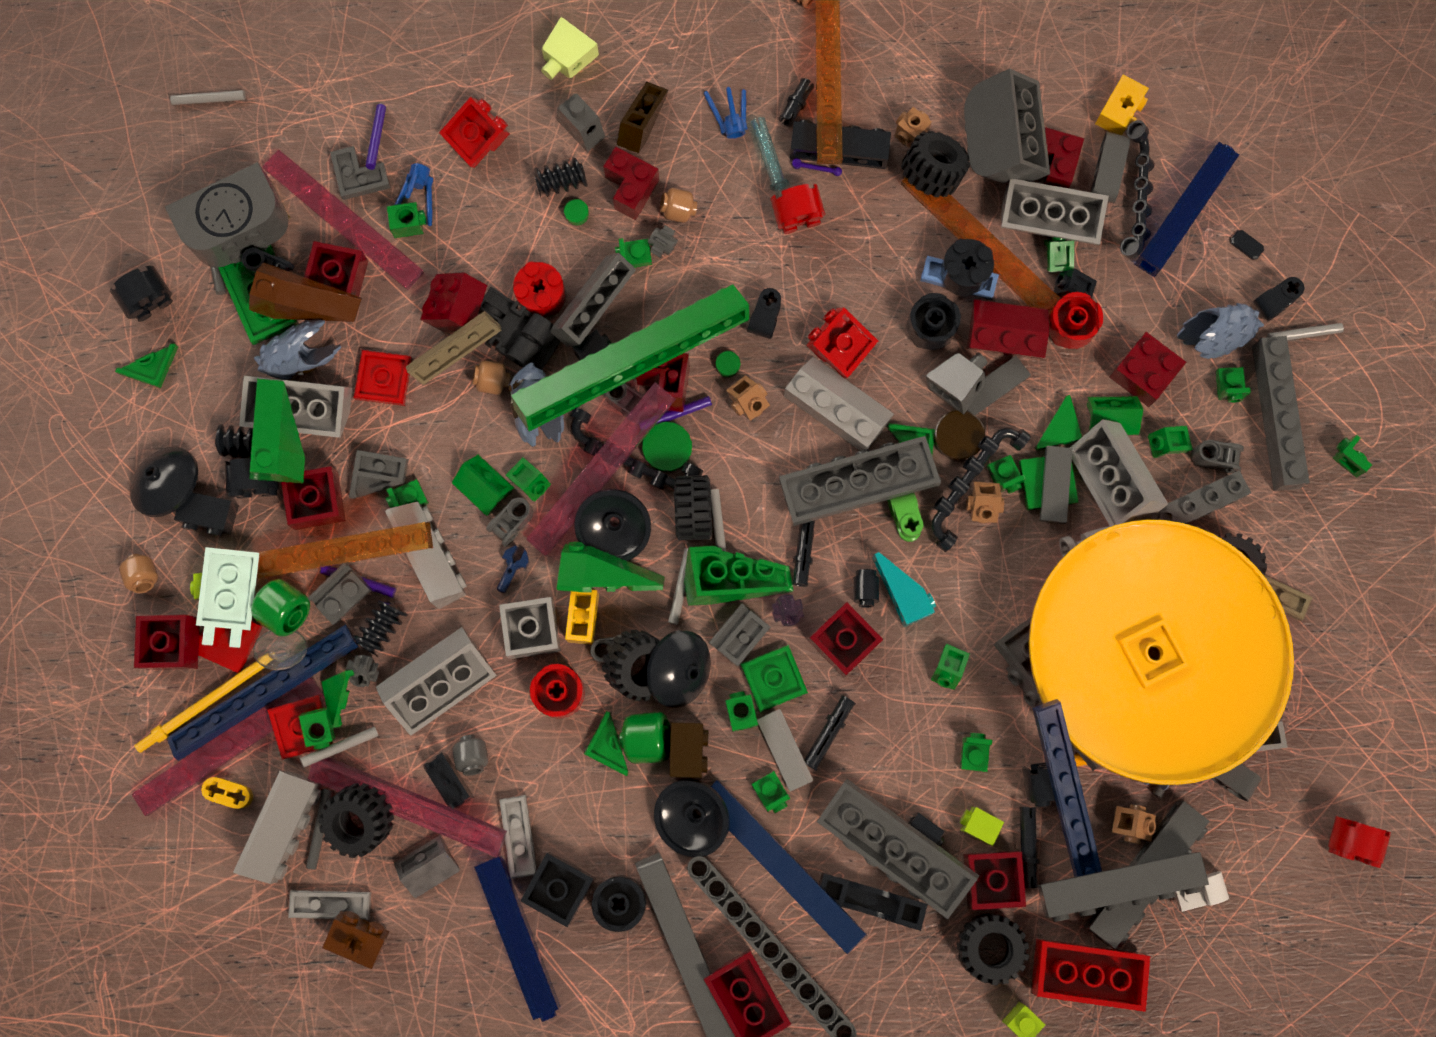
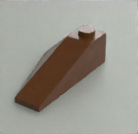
[249,263,362,322]

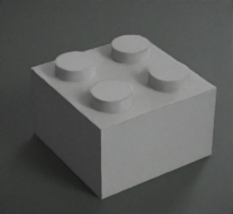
[499,597,561,659]

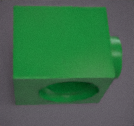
[387,202,427,238]
[725,691,758,732]
[299,707,335,750]

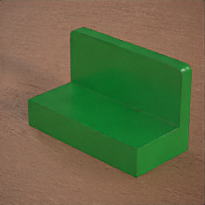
[1087,396,1144,435]
[452,454,514,516]

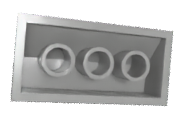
[1001,179,1109,245]
[784,357,894,451]
[239,376,352,438]
[1070,419,1168,527]
[385,502,467,609]
[376,627,497,736]
[233,771,322,884]

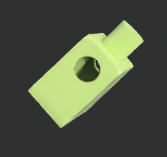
[541,17,599,80]

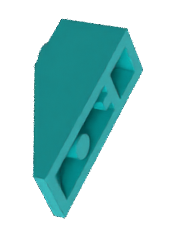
[872,552,936,627]

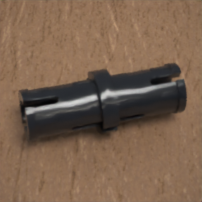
[778,78,815,127]

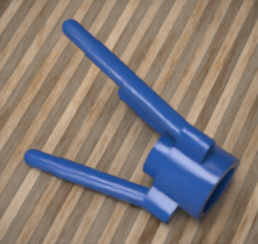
[704,87,748,139]
[395,163,433,226]

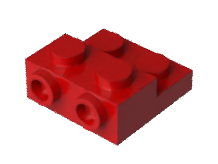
[439,97,510,168]
[806,307,879,378]

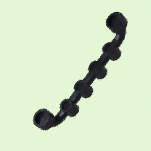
[1120,120,1155,259]
[569,408,703,490]
[931,428,1031,552]

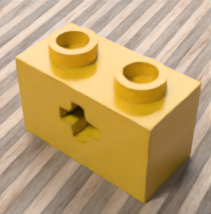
[1095,75,1149,135]
[565,590,599,645]

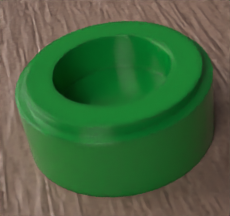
[564,199,589,226]
[716,351,741,377]

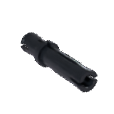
[792,520,815,587]
[804,695,856,771]
[1019,807,1040,888]

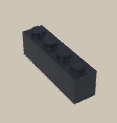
[790,120,891,169]

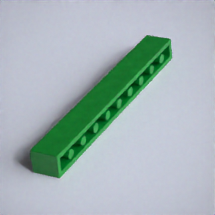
[511,284,749,432]

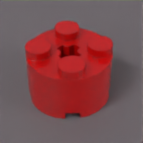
[770,184,825,234]
[513,261,566,318]
[1049,292,1103,349]
[530,664,585,719]
[1328,816,1391,868]

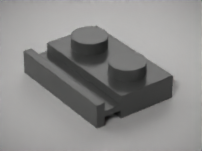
[308,562,372,625]
[709,604,771,667]

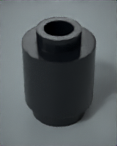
[853,569,879,608]

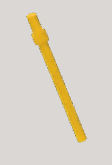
[134,654,273,753]

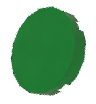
[642,422,692,472]

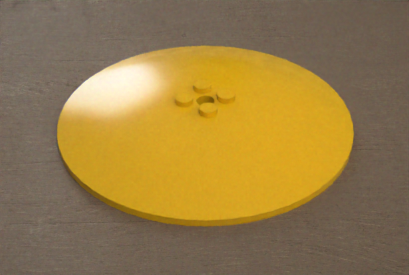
[1029,520,1294,785]

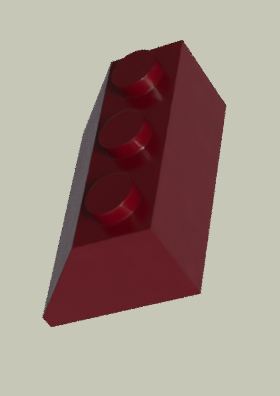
[966,299,1049,359]
[704,949,792,1037]

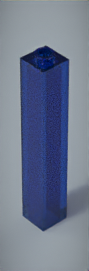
[1134,142,1240,278]
[474,856,561,1022]

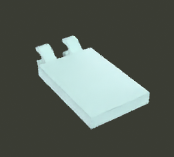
[196,547,259,648]

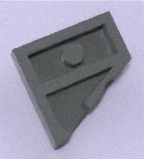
[349,450,409,499]

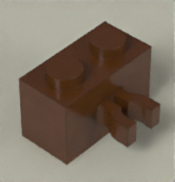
[322,911,390,969]

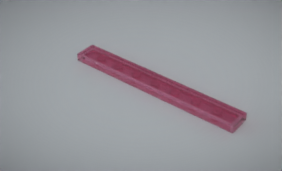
[262,150,424,291]
[526,382,676,556]
[132,677,324,816]
[308,757,507,858]

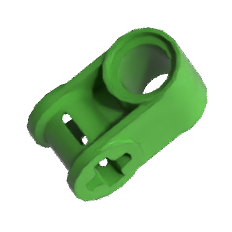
[887,493,923,542]

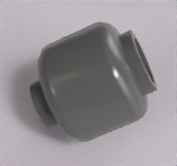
[452,735,489,776]

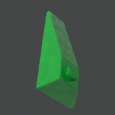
[250,379,305,483]
[557,542,665,592]
[684,546,794,606]

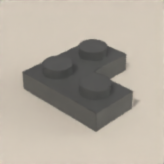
[330,146,391,200]

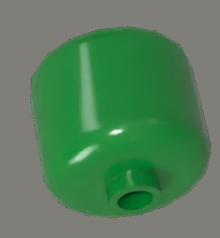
[251,579,310,637]
[619,712,671,764]

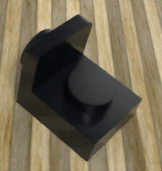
[1053,268,1097,299]

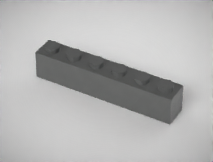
[1252,336,1310,491]
[1084,801,1210,949]
[1037,852,1209,922]

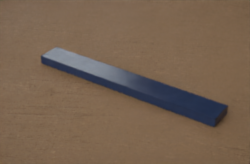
[166,625,358,761]
[1032,699,1102,877]
[711,780,868,954]

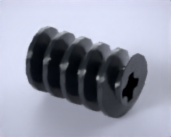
[534,158,588,198]
[215,424,253,458]
[353,600,409,657]

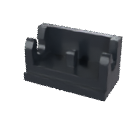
[423,753,474,812]

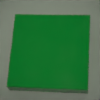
[1019,457,1079,511]
[741,645,808,712]

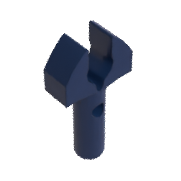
[497,546,529,593]

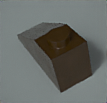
[617,82,668,153]

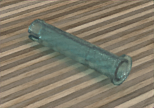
[750,117,789,191]

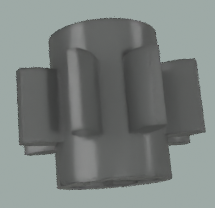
[648,225,678,258]
[345,655,379,687]

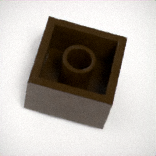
[670,723,709,779]

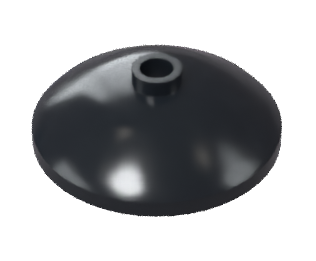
[130,447,198,517]
[574,489,651,561]
[647,630,711,708]
[654,779,730,857]

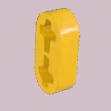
[201,777,253,809]

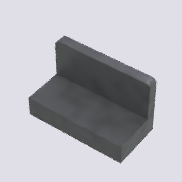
[394,835,460,898]

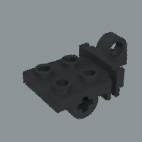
[479,287,561,370]

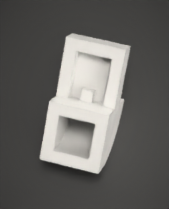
[1175,871,1229,912]

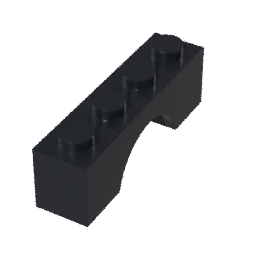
[819,872,928,931]

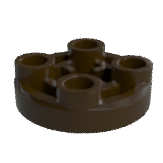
[934,410,985,462]

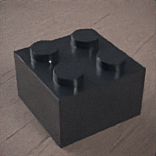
[521,852,596,927]

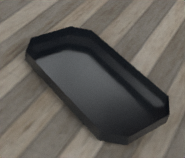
[1230,230,1264,260]

